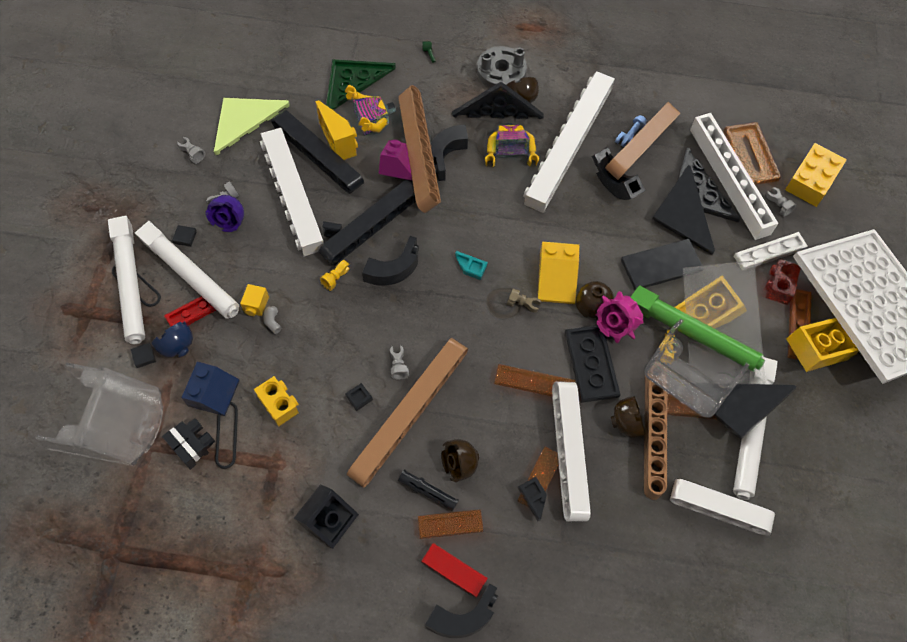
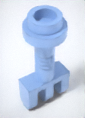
[615,115,647,147]

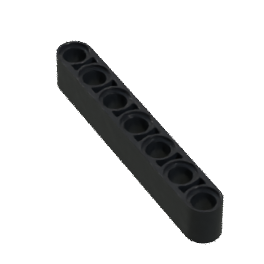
[271,110,364,194]
[319,179,416,265]

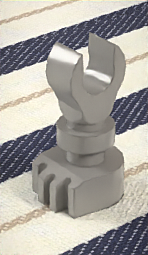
[177,137,205,164]
[206,181,239,205]
[766,187,796,217]
[390,345,409,380]

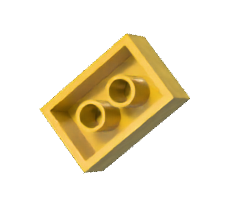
[785,143,847,207]
[786,318,859,372]

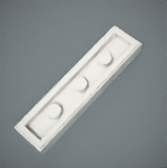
[734,232,808,271]

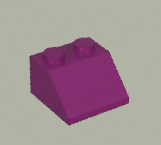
[379,140,412,180]

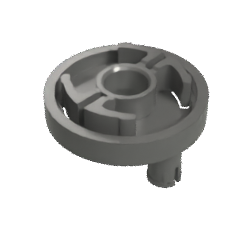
[477,46,527,88]

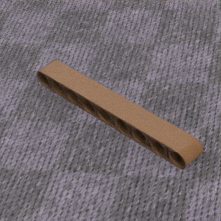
[399,85,441,213]
[347,338,468,488]

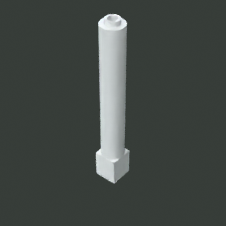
[108,216,145,345]
[135,221,239,318]
[733,357,778,500]

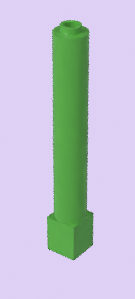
[631,285,765,372]

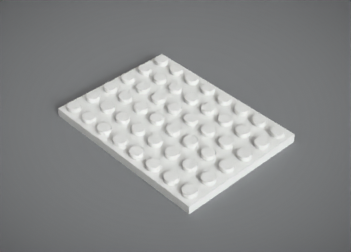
[793,229,907,384]

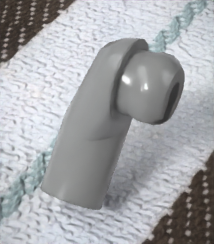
[264,306,282,334]

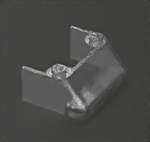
[644,319,749,417]

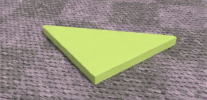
[214,98,290,155]

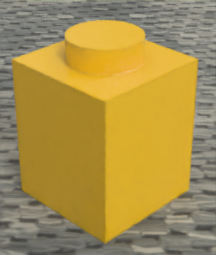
[240,284,269,316]

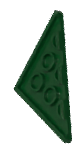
[326,59,396,110]

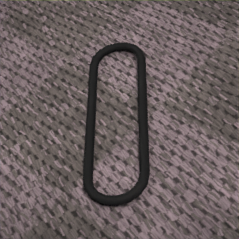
[112,265,161,307]
[215,402,238,469]

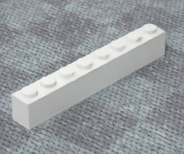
[690,113,778,240]
[260,128,324,256]

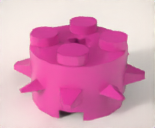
[596,291,643,343]

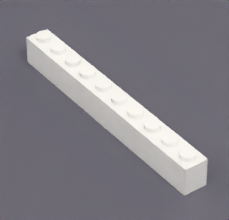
[523,71,615,213]

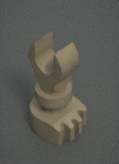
[506,288,541,313]

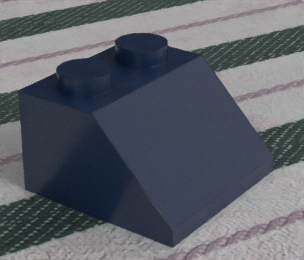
[181,362,240,416]

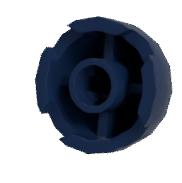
[151,321,193,358]

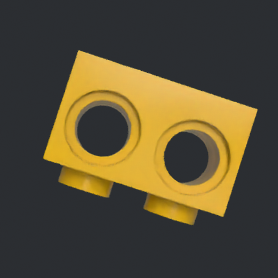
[254,376,299,427]

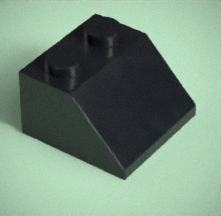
[294,484,359,549]

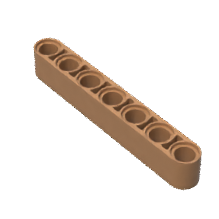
[605,102,680,180]
[644,362,667,500]

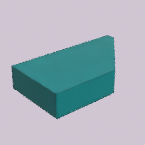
[455,251,488,280]

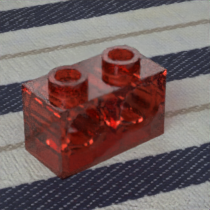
[765,259,801,305]

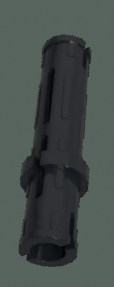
[398,469,459,512]

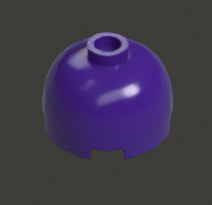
[206,195,244,232]

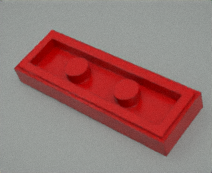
[164,296,216,327]
[421,543,488,598]

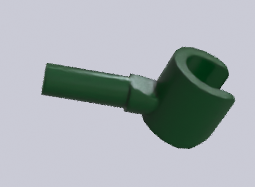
[422,41,436,63]

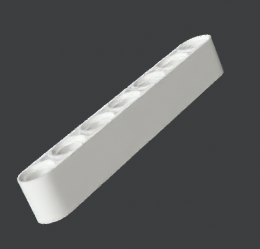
[552,382,590,521]

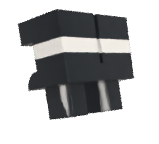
[162,418,215,470]

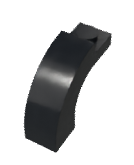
[431,125,468,181]
[591,147,646,200]
[362,236,419,286]
[425,584,498,638]

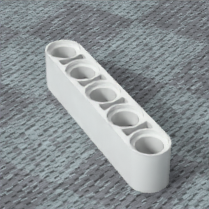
[670,479,775,535]

